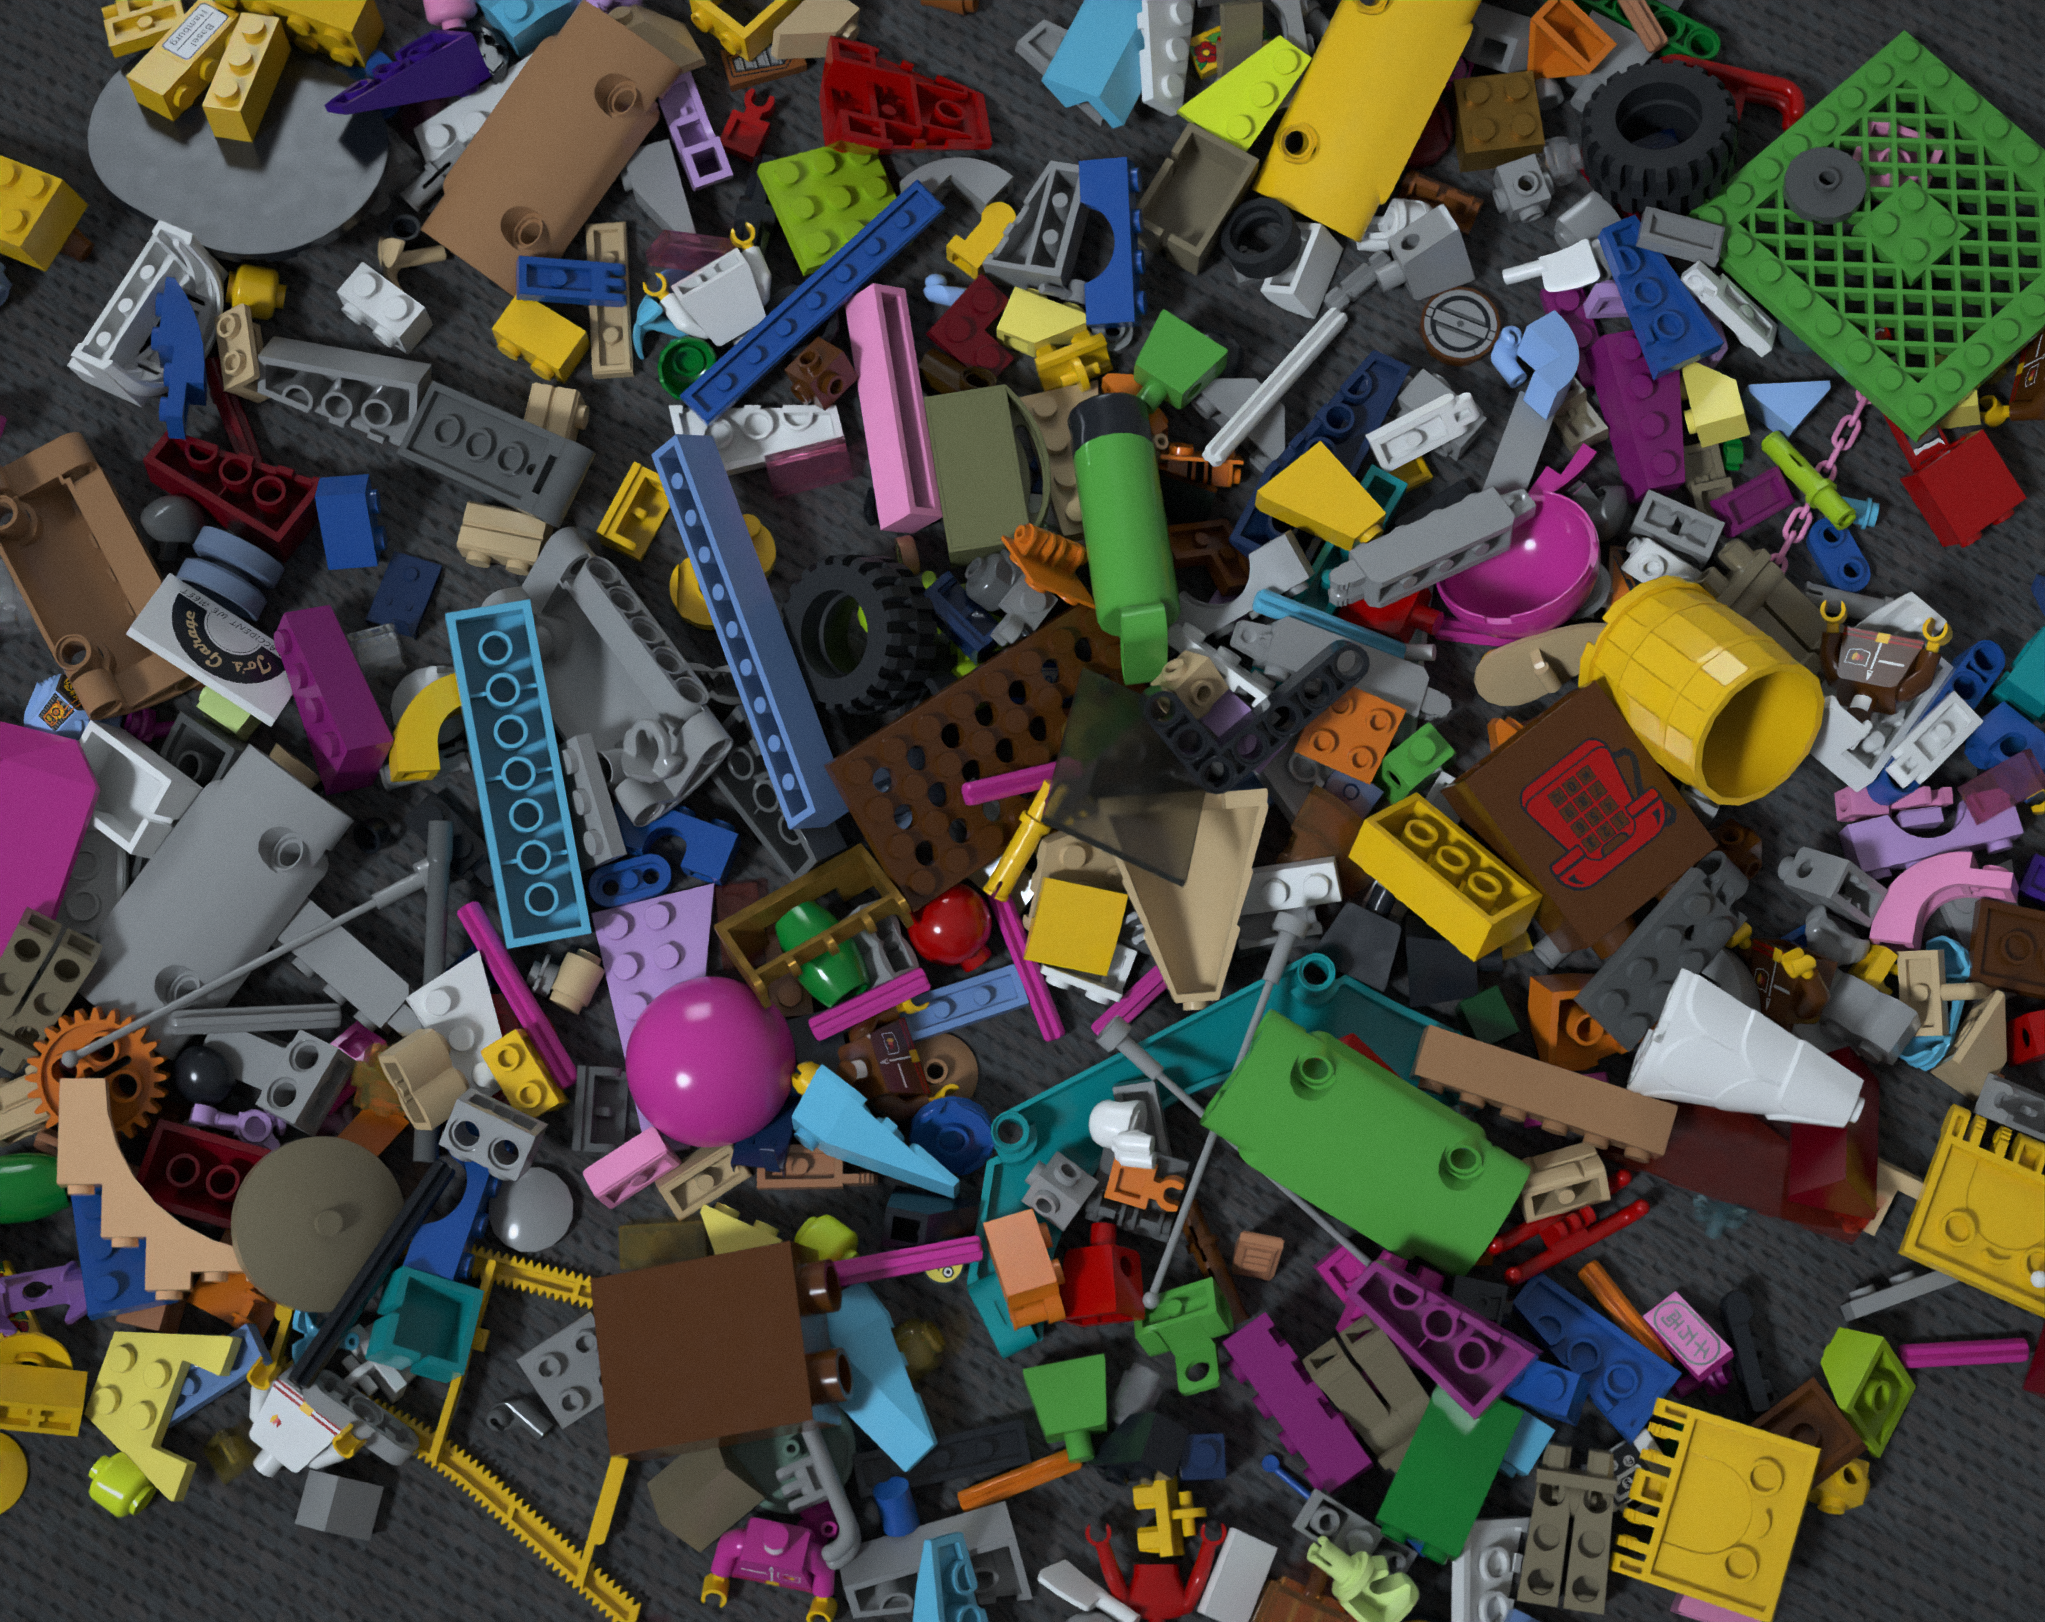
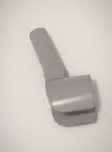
[1038,279,1087,305]

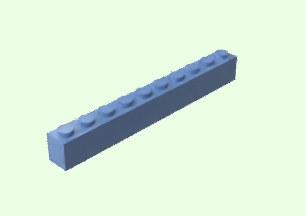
[651,434,849,830]

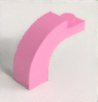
[1869,852,2019,954]

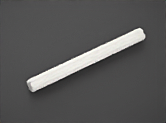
[1202,307,1348,467]

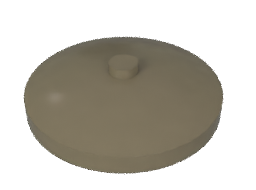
[231,1136,405,1313]

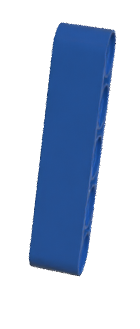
[1867,640,2005,806]

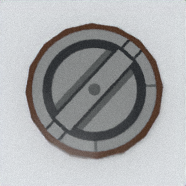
[1419,286,1501,367]

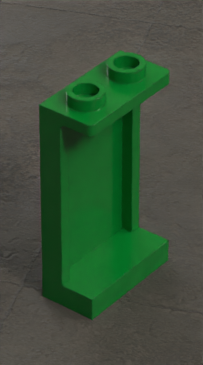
[1375,1384,1524,1565]

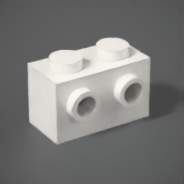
[337,262,433,355]

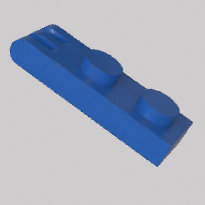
[516,256,627,307]

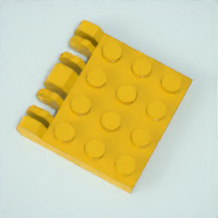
[1898,1104,2045,1318]
[1608,1397,1822,1622]

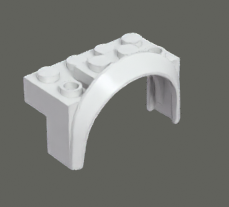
[67,220,229,408]
[1809,592,1954,793]

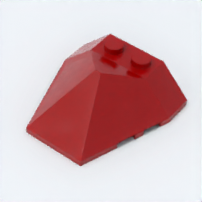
[819,35,992,155]

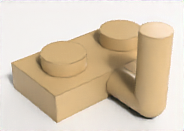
[1897,949,1992,1036]

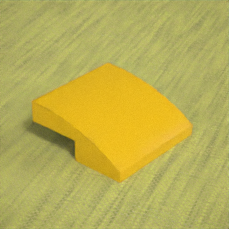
[1023,877,1128,976]

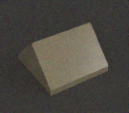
[647,1446,768,1553]

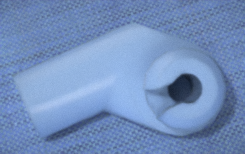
[923,274,966,306]
[1491,326,1527,388]

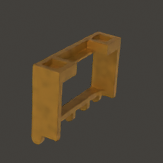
[714,843,914,1009]

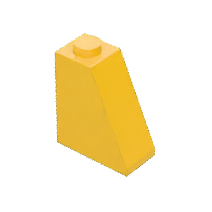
[1255,440,1387,551]

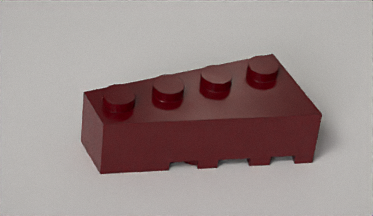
[143,430,319,564]

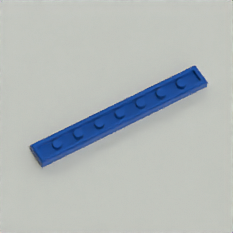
[680,179,945,428]

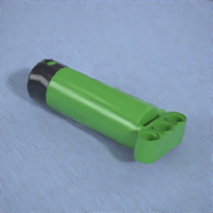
[1067,392,1181,685]

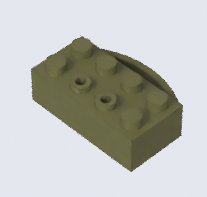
[924,384,1051,568]

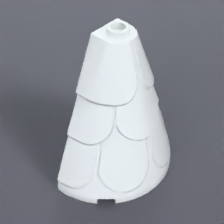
[1626,968,1865,1128]

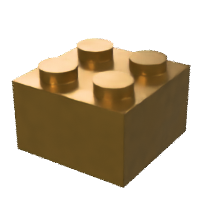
[1448,70,1545,173]

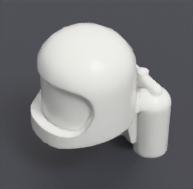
[1356,198,1432,252]
[1089,1099,1157,1169]

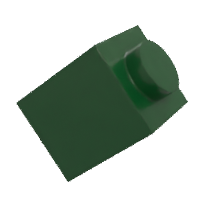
[1454,984,1520,1046]

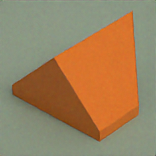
[1527,0,1617,80]

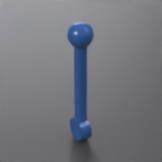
[1262,1455,1312,1501]

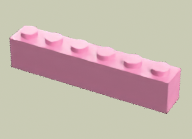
[845,283,943,534]

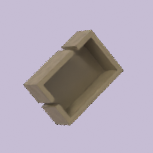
[1136,122,1259,276]

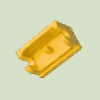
[596,461,670,563]
[0,1362,88,1437]

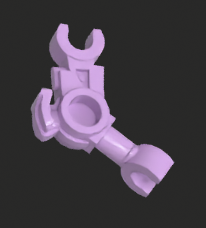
[188,1103,286,1150]

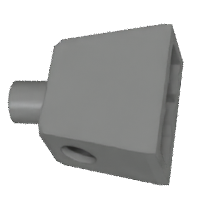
[1566,10,1656,112]
[1374,204,1475,300]
[1778,847,1888,928]

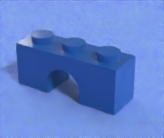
[614,802,742,888]
[1502,1360,1591,1426]

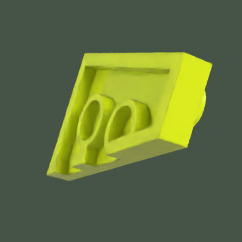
[1176,35,1312,152]

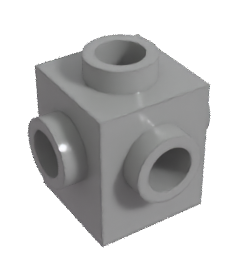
[1493,154,1554,223]
[1021,1151,1099,1231]

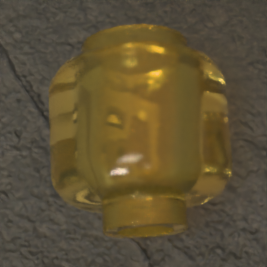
[891,1318,946,1383]

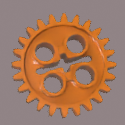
[25,1006,171,1142]

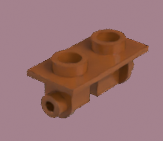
[1398,170,1484,235]

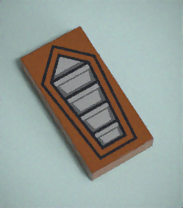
[720,43,807,92]

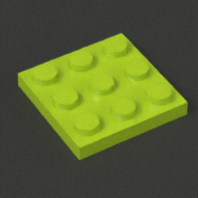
[757,146,913,276]

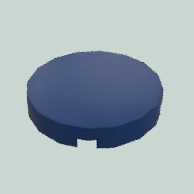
[909,1096,994,1176]

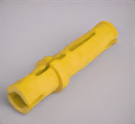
[983,779,1068,902]

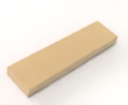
[586,222,634,379]

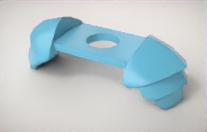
[1899,935,1971,1071]

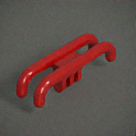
[1660,54,1805,132]
[1486,1169,1650,1286]

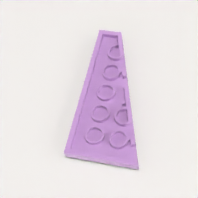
[591,883,716,1152]

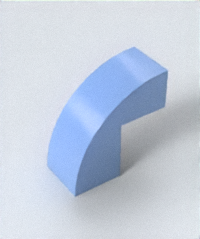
[1516,310,1579,420]

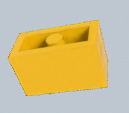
[492,295,591,384]

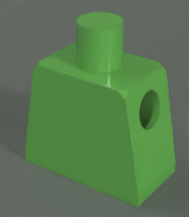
[1134,309,1228,414]
[1372,722,1457,805]
[1022,1353,1107,1463]

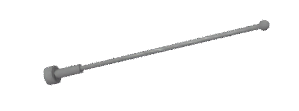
[61,857,429,1068]
[1142,911,1311,1309]
[1095,1015,1373,1267]

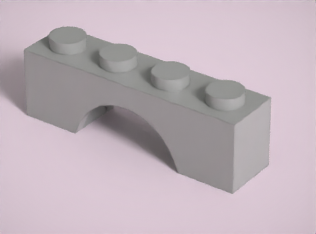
[1167,530,1315,658]

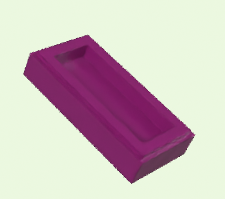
[1710,466,1795,538]

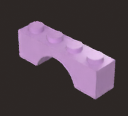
[1838,787,2024,882]

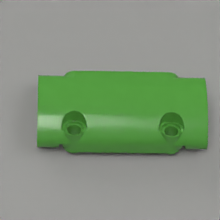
[1200,1009,1531,1277]

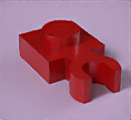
[720,88,776,163]

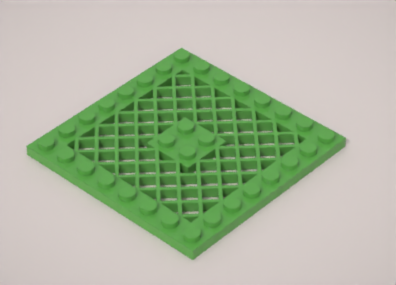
[1686,30,2045,443]

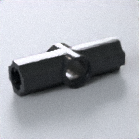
[730,154,779,261]

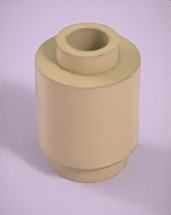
[548,949,605,1015]

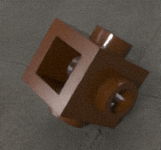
[784,337,859,411]
[1695,818,1762,880]

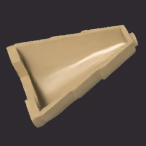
[1095,788,1269,1010]

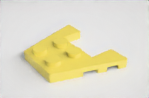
[84,1331,243,1502]

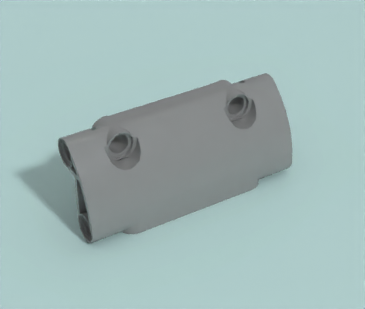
[481,527,733,827]
[77,743,354,1061]

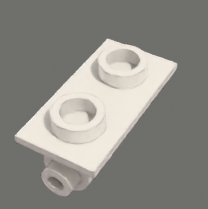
[1621,537,1702,583]

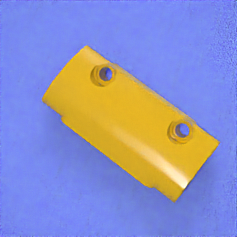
[1251,0,1482,243]

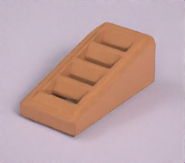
[1231,1231,1284,1281]

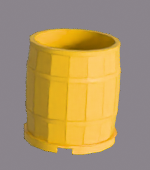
[1578,575,1825,806]

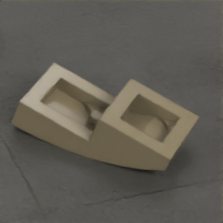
[1216,0,1263,78]
[1552,376,1609,456]
[1684,443,1733,519]

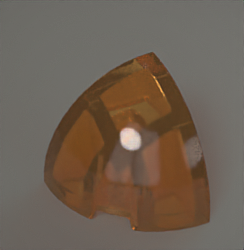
[1275,785,1375,897]

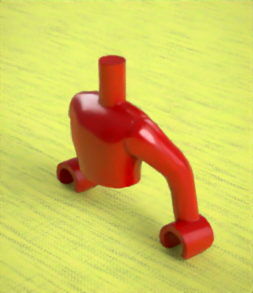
[1085,1522,1227,1622]

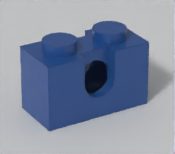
[1964,701,2045,804]

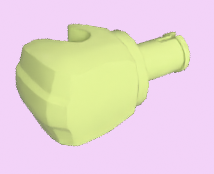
[1307,1536,1419,1622]

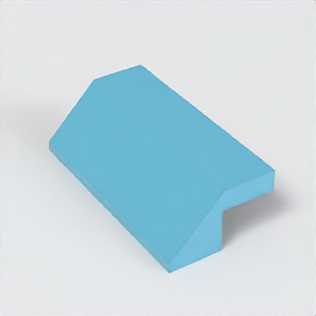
[1041,0,1145,128]

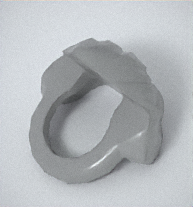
[620,718,684,784]
[1805,904,1870,967]

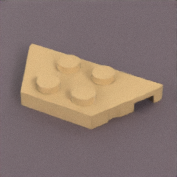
[1022,816,1126,931]

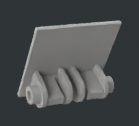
[516,1311,604,1429]

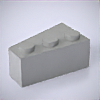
[982,160,1090,290]

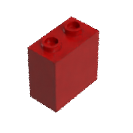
[1900,429,2026,548]

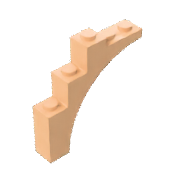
[57,1078,250,1300]

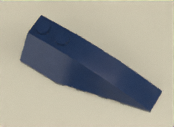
[1228,350,1411,566]

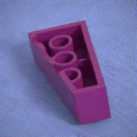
[1585,330,1685,504]
[274,605,394,795]
[1345,1259,1544,1420]
[1222,1312,1374,1497]

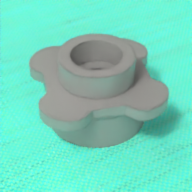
[525,954,560,998]

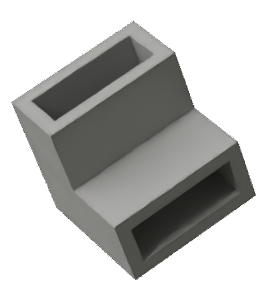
[295,1469,384,1541]

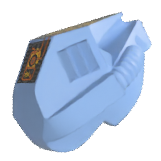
[24,672,123,741]

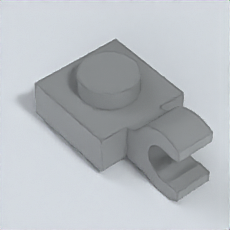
[990,573,1058,647]

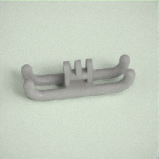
[775,1429,861,1570]

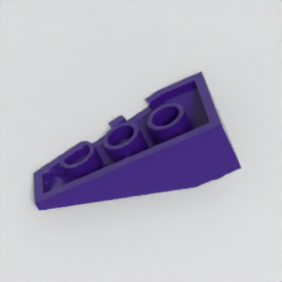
[324,29,491,115]

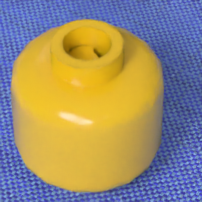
[225,263,287,320]

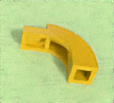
[389,673,462,782]

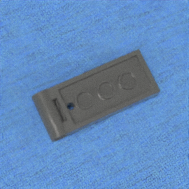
[396,380,596,528]

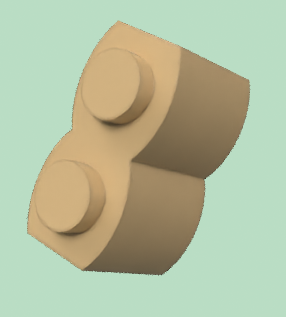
[378,1029,470,1130]

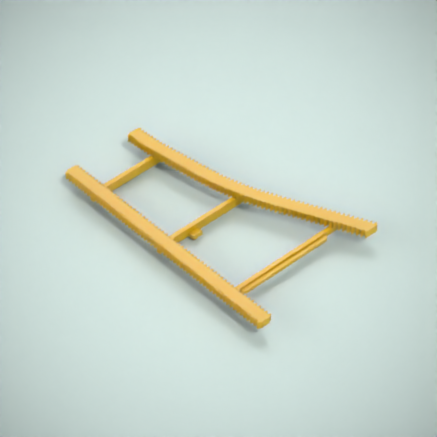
[221,1237,642,1622]

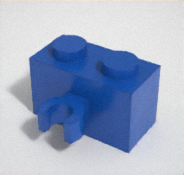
[315,474,387,570]

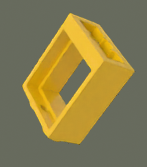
[689,0,804,63]

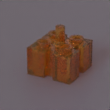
[1249,1565,1354,1622]

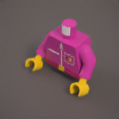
[701,1517,838,1622]

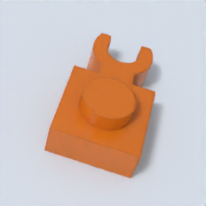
[1104,1158,1186,1212]

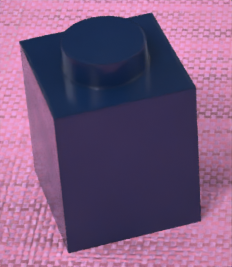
[1179,1433,1226,1482]

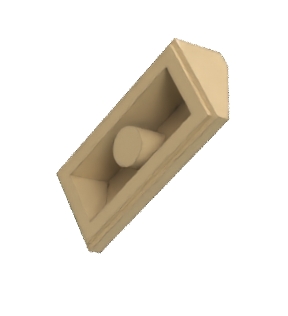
[655,1144,752,1222]

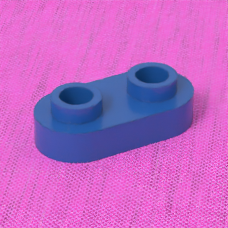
[1806,518,1871,594]
[588,854,673,909]

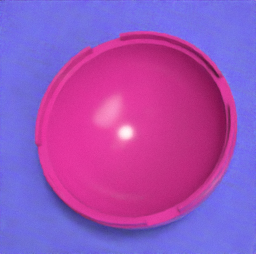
[1436,491,1601,640]
[625,976,796,1148]

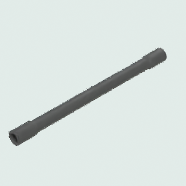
[413,820,454,1163]

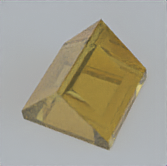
[203,1427,256,1485]

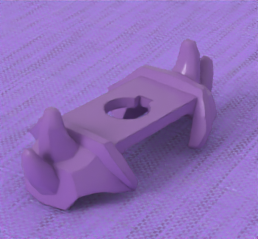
[0,1261,87,1336]

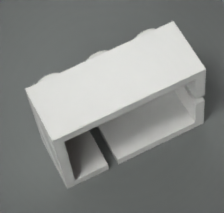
[79,720,204,859]

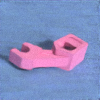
[1834,786,1953,822]

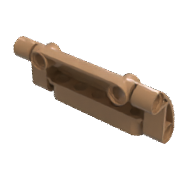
[420,0,683,297]
[0,432,201,721]

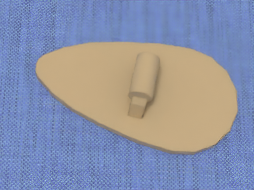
[1474,623,1608,706]

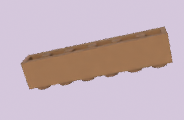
[1409,1025,1678,1163]

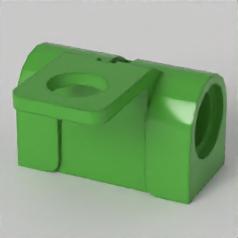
[1134,1277,1234,1396]

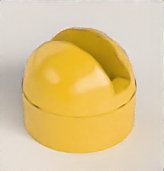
[791,1061,820,1096]

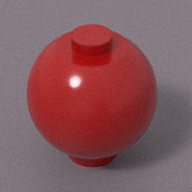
[908,883,992,972]

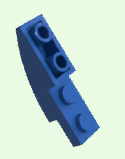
[151,277,207,439]

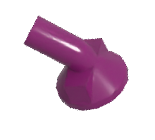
[123,708,175,746]
[1670,1362,1733,1400]

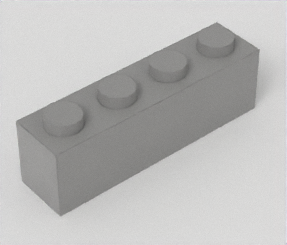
[258,336,432,447]
[840,1501,1033,1618]

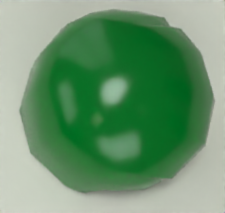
[658,335,718,401]

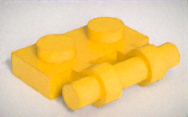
[101,0,186,58]

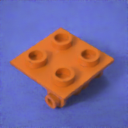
[1159,442,1244,488]
[1001,523,1095,609]
[1293,686,1407,785]
[186,1229,277,1339]

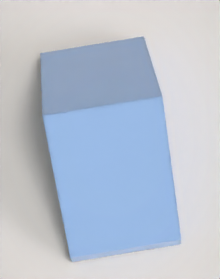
[1742,380,1831,440]

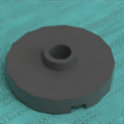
[1783,147,1866,225]

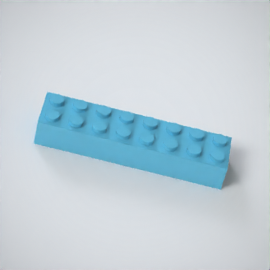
[445,599,592,950]

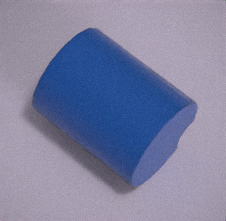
[873,1477,920,1537]

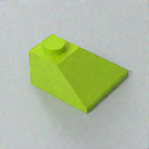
[1820,1327,1916,1458]

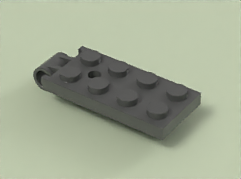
[1573,851,1749,1052]

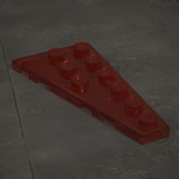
[1595,1097,1880,1245]

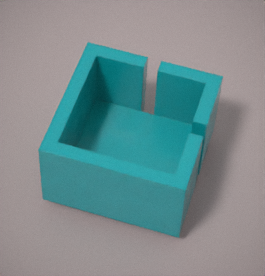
[1984,624,2045,724]
[365,1266,484,1383]

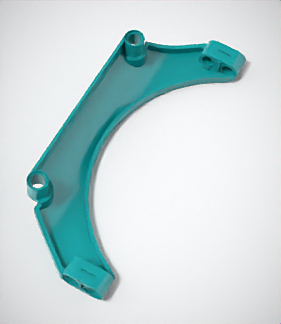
[966,953,1488,1360]

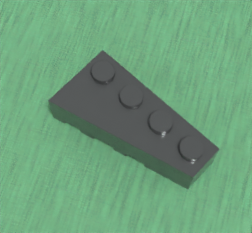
[710,704,848,881]

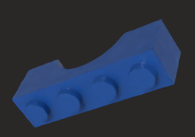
[1079,157,1148,329]
[403,1121,515,1283]

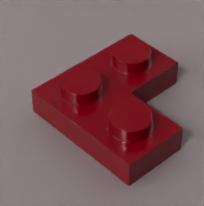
[926,273,1014,378]

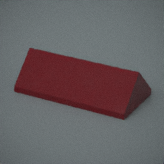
[1787,1046,1880,1220]
[136,1119,272,1230]

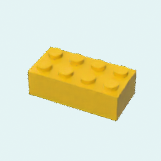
[215,0,385,68]
[0,155,88,272]
[1348,792,1543,962]

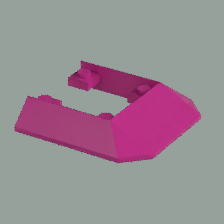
[0,721,101,958]

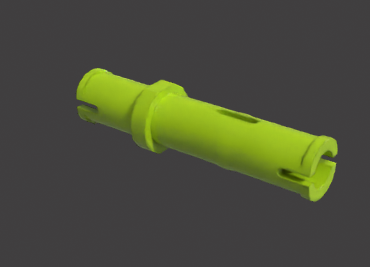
[1761,431,1856,531]

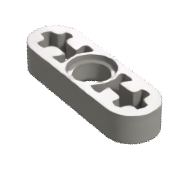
[302,1370,419,1466]

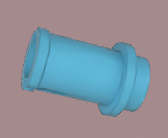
[1824,496,1879,530]

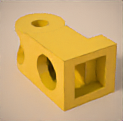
[946,202,1016,279]

